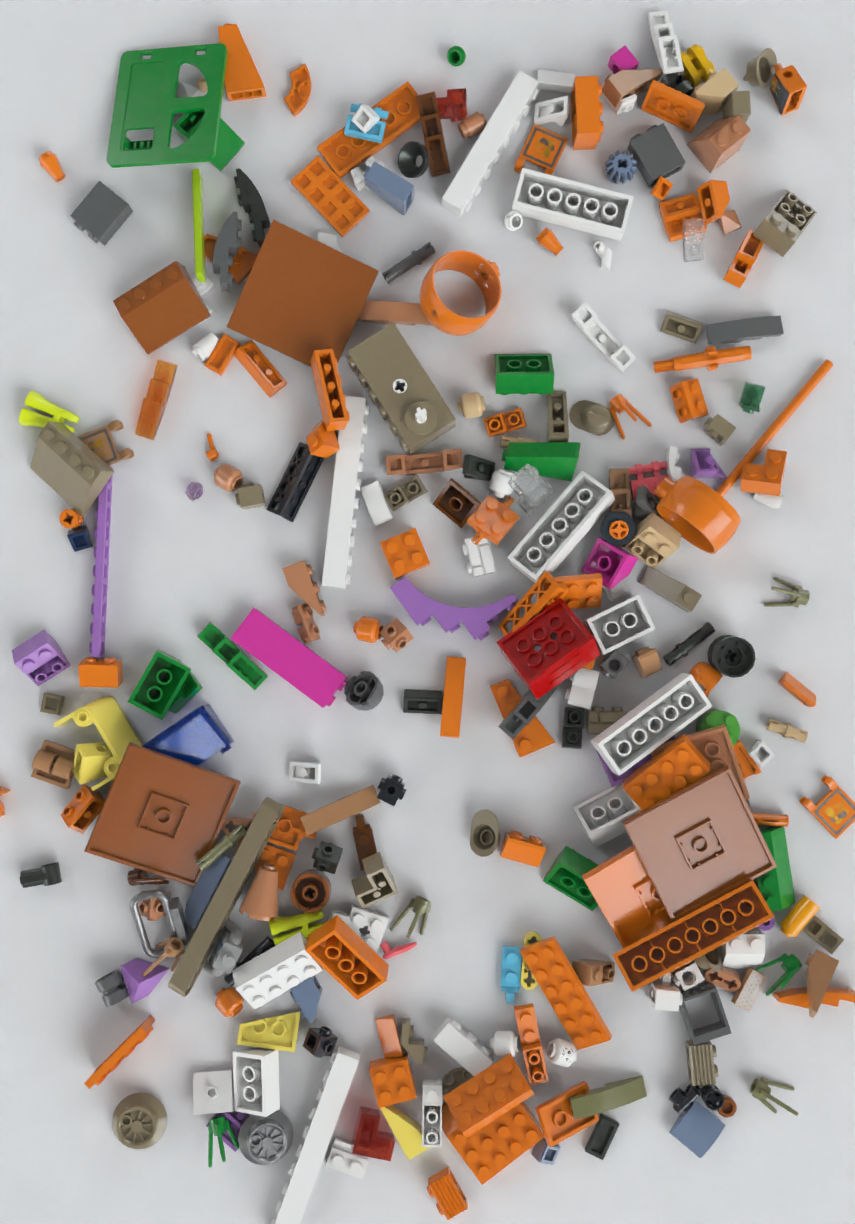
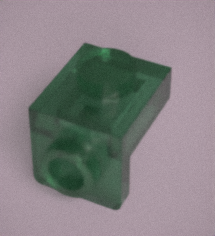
[739,382,765,414]

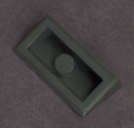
[403,689,443,714]

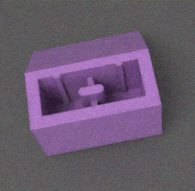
[12,630,71,686]

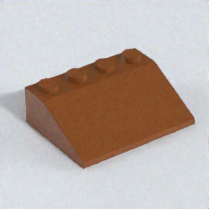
[113,261,211,355]

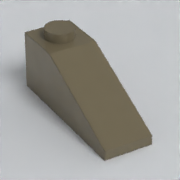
[547,391,569,442]
[638,566,702,612]

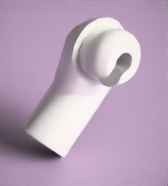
[594,241,612,270]

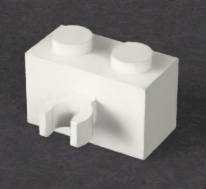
[647,973,683,1012]

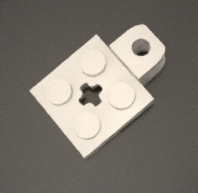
[327,905,389,953]

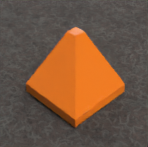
[650,176,673,201]

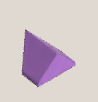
[690,449,727,479]
[120,958,170,1004]

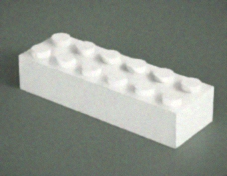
[512,168,634,241]
[507,470,615,583]
[591,672,712,776]

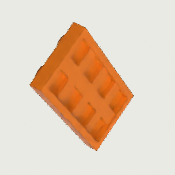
[290,156,370,238]
[84,1015,156,1089]

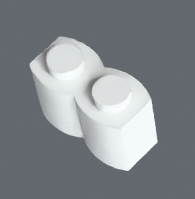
[564,668,599,709]

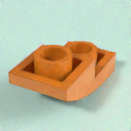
[484,408,527,437]

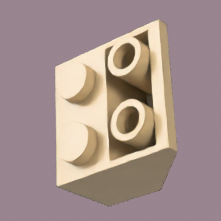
[692,68,739,115]
[624,512,681,569]

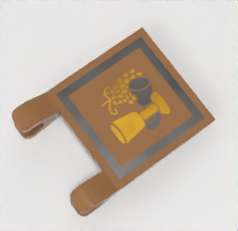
[78,420,134,466]

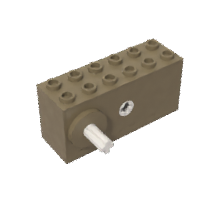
[347,322,456,455]

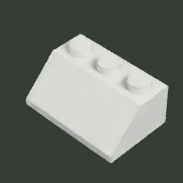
[573,783,642,848]
[233,1047,280,1117]

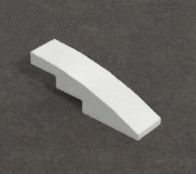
[648,10,684,74]

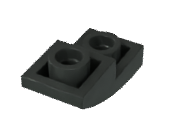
[561,707,584,749]

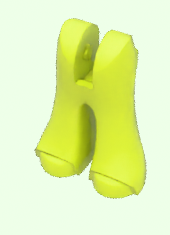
[19,391,80,434]
[269,910,326,946]

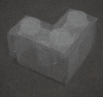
[508,463,554,516]

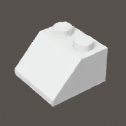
[720,929,765,969]

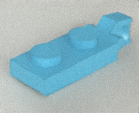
[500,946,522,1003]

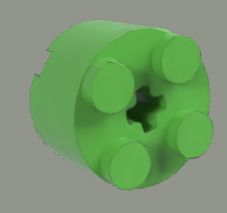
[696,710,740,745]

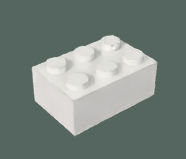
[584,594,656,655]

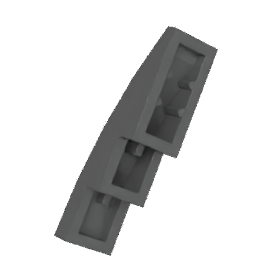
[705,315,784,345]

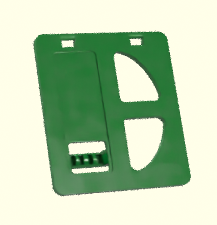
[106,43,228,168]

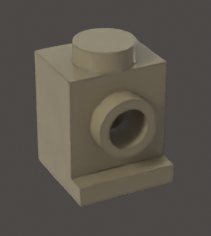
[703,414,736,446]

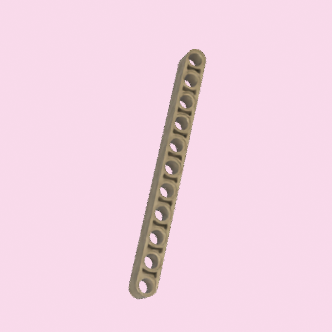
[168,797,285,997]

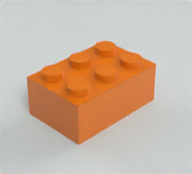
[570,76,604,150]

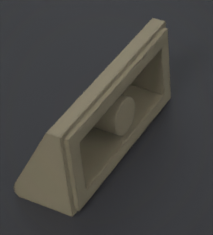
[660,311,703,344]

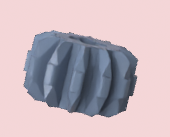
[605,150,637,185]

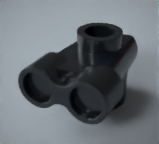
[669,1083,700,1114]

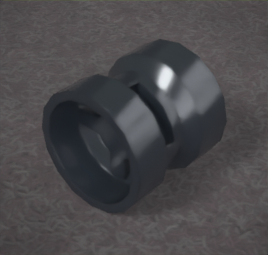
[700,1084,724,1110]

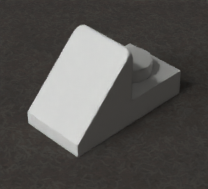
[534,95,570,127]
[289,761,321,784]

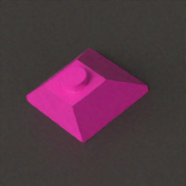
[581,537,638,589]

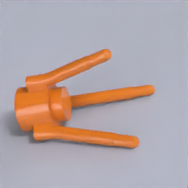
[608,394,652,440]

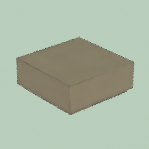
[40,693,65,715]

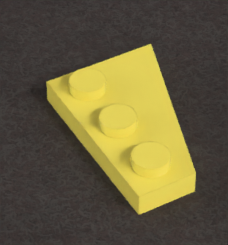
[237,1011,301,1052]

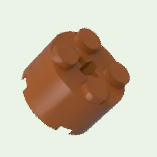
[290,869,331,913]

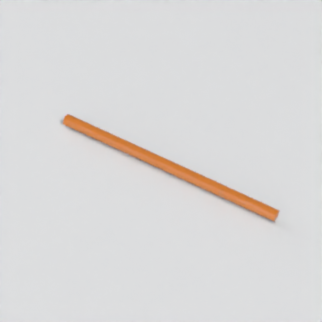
[716,360,833,497]

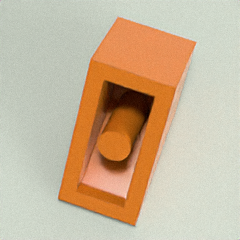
[697,180,730,225]
[306,419,340,458]

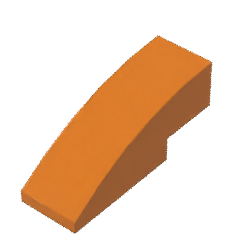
[723,229,764,288]

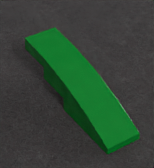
[197,622,268,690]

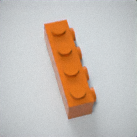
[310,349,350,432]

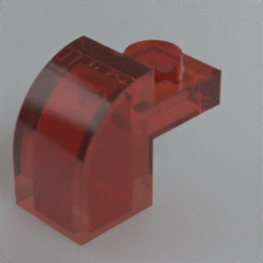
[436,88,467,122]

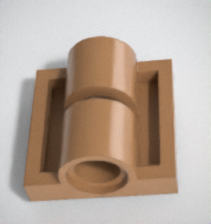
[31,739,75,789]

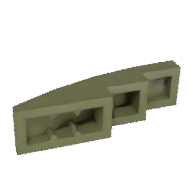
[569,1076,647,1120]

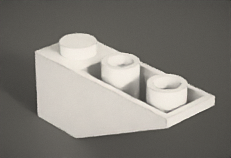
[422,1079,442,1147]

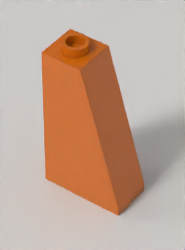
[218,23,267,101]

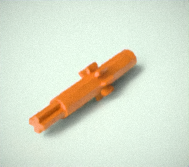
[653,346,752,373]

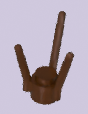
[127,868,169,886]

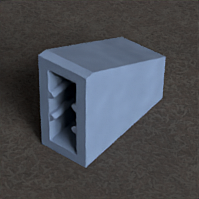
[363,161,414,215]

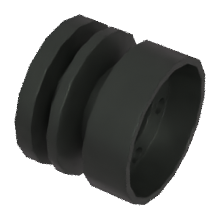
[707,635,755,678]

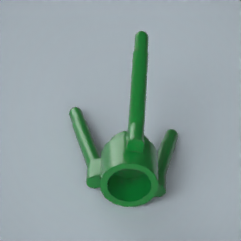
[756,953,802,996]
[207,1115,239,1167]

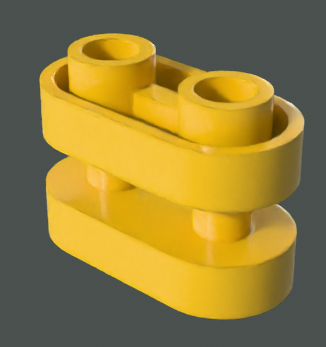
[681,44,715,88]

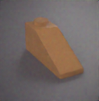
[602,69,663,108]
[805,949,839,1018]

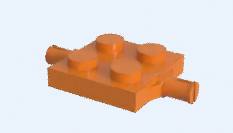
[466,494,520,545]
[252,804,317,851]

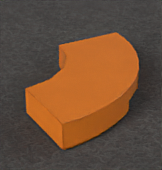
[284,64,311,117]

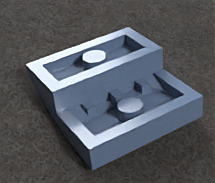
[669,1100,725,1158]

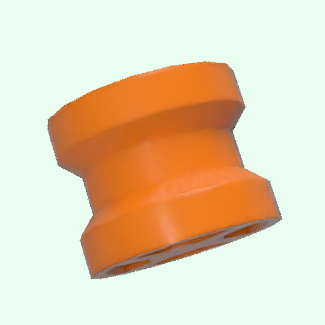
[59,509,84,528]

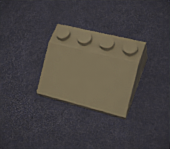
[30,421,115,516]

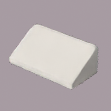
[537,69,576,93]

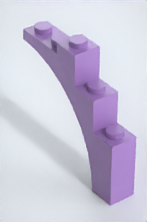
[390,577,518,641]

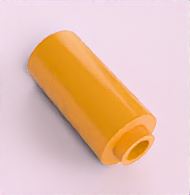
[779,895,820,938]

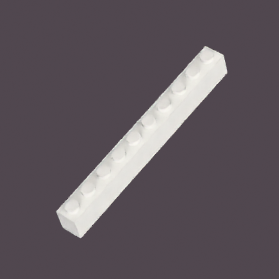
[321,396,370,589]
[270,1046,360,1224]

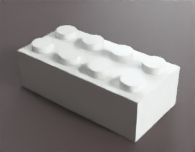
[232,932,323,1009]

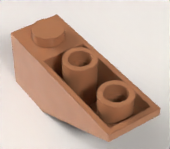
[282,561,327,616]

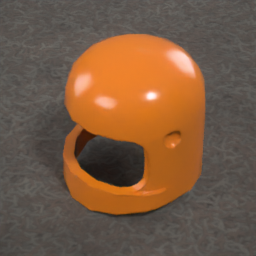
[688,662,723,697]

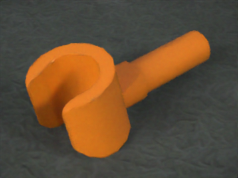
[205,433,219,461]

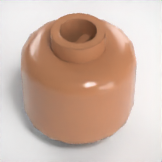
[214,464,243,492]

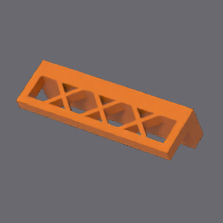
[498,571,569,636]

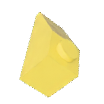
[380,1105,429,1160]

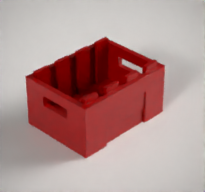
[497,598,600,700]

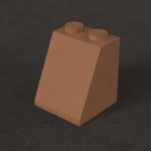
[687,115,751,173]

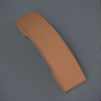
[386,449,463,475]

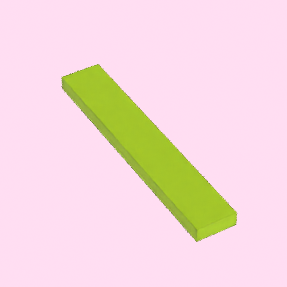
[192,169,206,282]

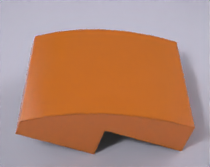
[659,193,707,242]

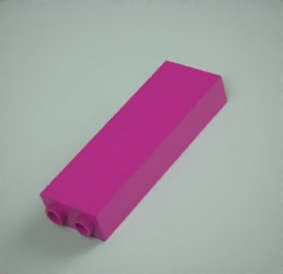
[230,608,348,708]

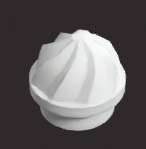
[504,211,523,231]

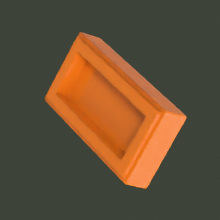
[204,333,241,376]

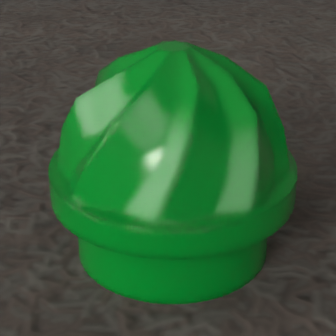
[447,46,466,67]

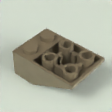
[753,190,817,257]

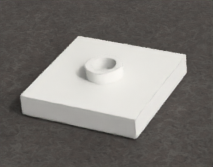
[193,1070,234,1115]

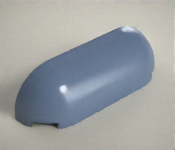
[185,855,232,929]

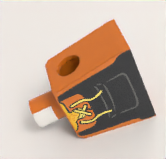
[770,63,807,116]

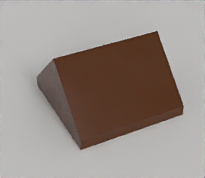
[433,478,481,528]

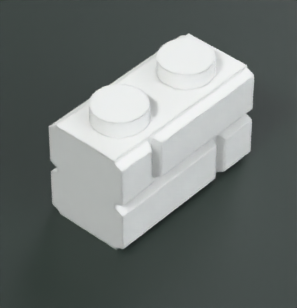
[462,537,496,578]

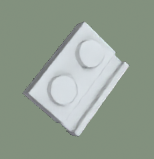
[326,1136,372,1179]

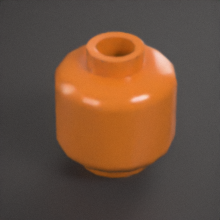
[353,616,383,643]
[215,987,244,1017]

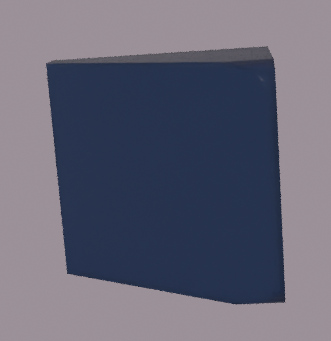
[67,525,93,552]

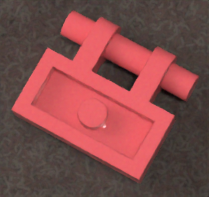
[629,461,669,500]

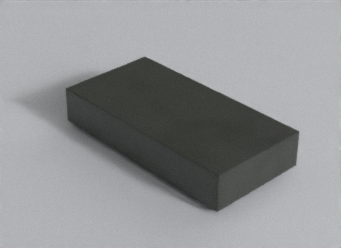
[585,1114,620,1160]

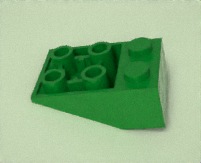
[174,111,245,172]

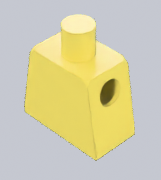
[73,742,113,785]

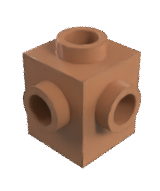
[379,618,414,653]
[139,889,168,921]

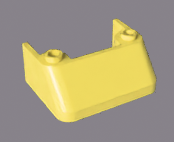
[53,696,144,791]

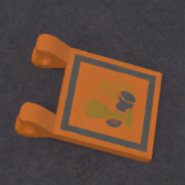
[514,124,568,175]
[799,775,855,839]

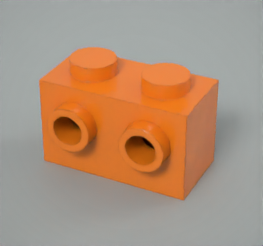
[61,784,105,834]

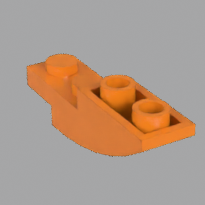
[514,1003,549,1085]

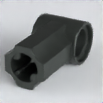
[20,862,62,888]

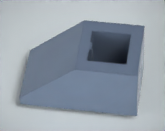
[290,975,322,1023]

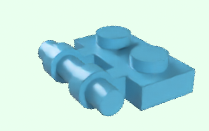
[344,103,389,144]

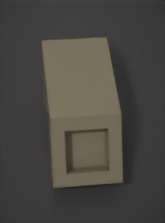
[401,1018,428,1065]

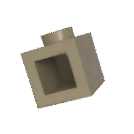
[235,483,266,510]

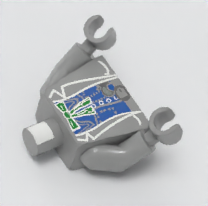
[202,916,243,977]

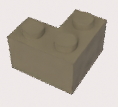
[351,852,398,909]

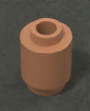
[458,112,487,139]

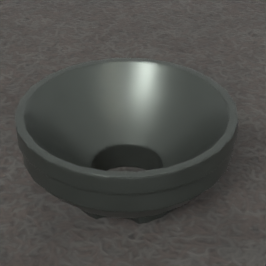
[398,141,429,178]

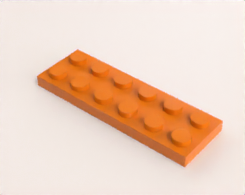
[317,81,421,179]
[520,936,612,1050]

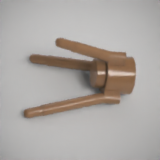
[142,936,185,976]

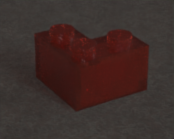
[351,1106,395,1161]

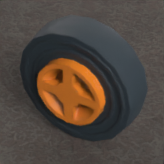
[600,511,636,546]

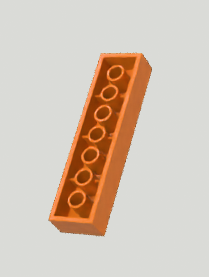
[612,880,775,992]

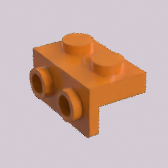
[669,379,709,423]

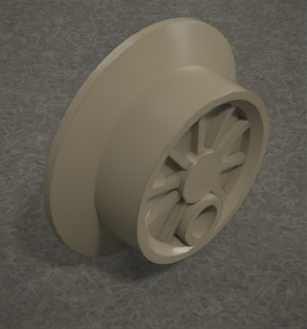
[112,1093,167,1149]

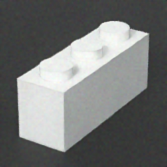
[433,1017,493,1076]

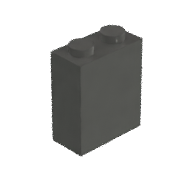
[627,123,686,188]
[70,181,133,246]

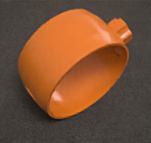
[419,250,502,336]
[653,476,741,554]

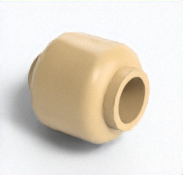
[457,392,486,419]

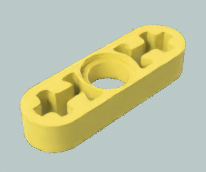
[520,931,542,990]

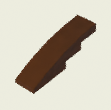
[416,91,451,177]

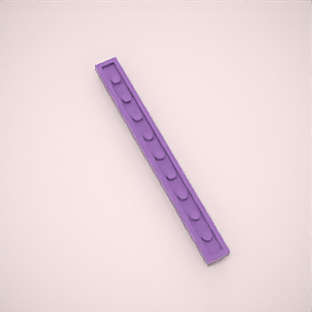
[89,466,113,657]

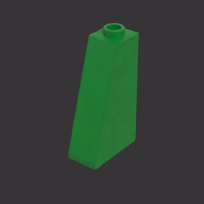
[501,442,580,482]

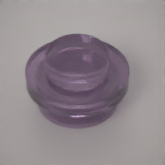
[185,482,203,501]

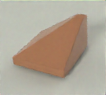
[717,210,742,235]

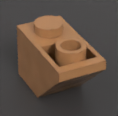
[631,647,662,678]
[572,959,615,987]

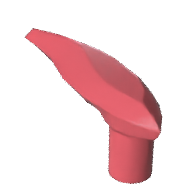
[380,941,417,959]

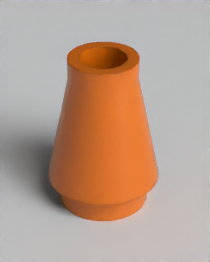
[39,151,66,182]
[536,227,564,255]

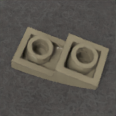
[384,475,428,511]

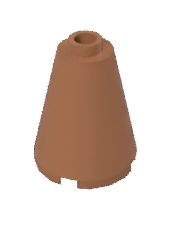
[239,863,278,921]

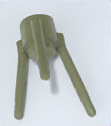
[764,577,810,607]
[390,895,431,938]
[750,1077,798,1116]

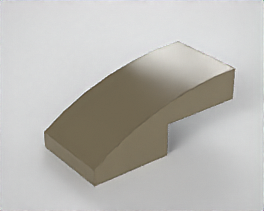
[802,915,844,955]

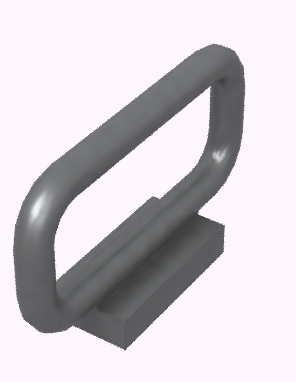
[130,890,188,958]

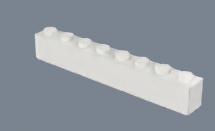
[442,70,540,217]

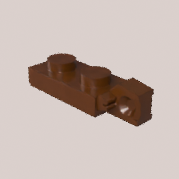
[353,815,377,870]

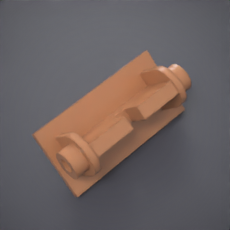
[291,603,321,644]

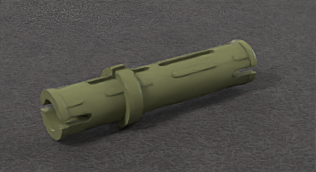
[196,824,248,871]

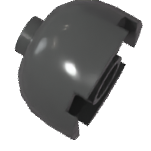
[344,671,384,711]

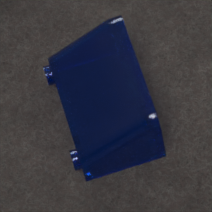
[142,704,234,766]

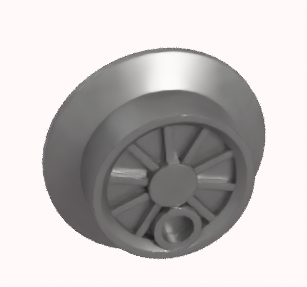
[238,1110,293,1165]

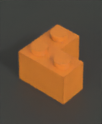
[741,449,787,496]

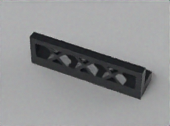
[266,442,324,523]

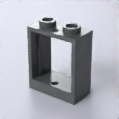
[679,982,731,1045]

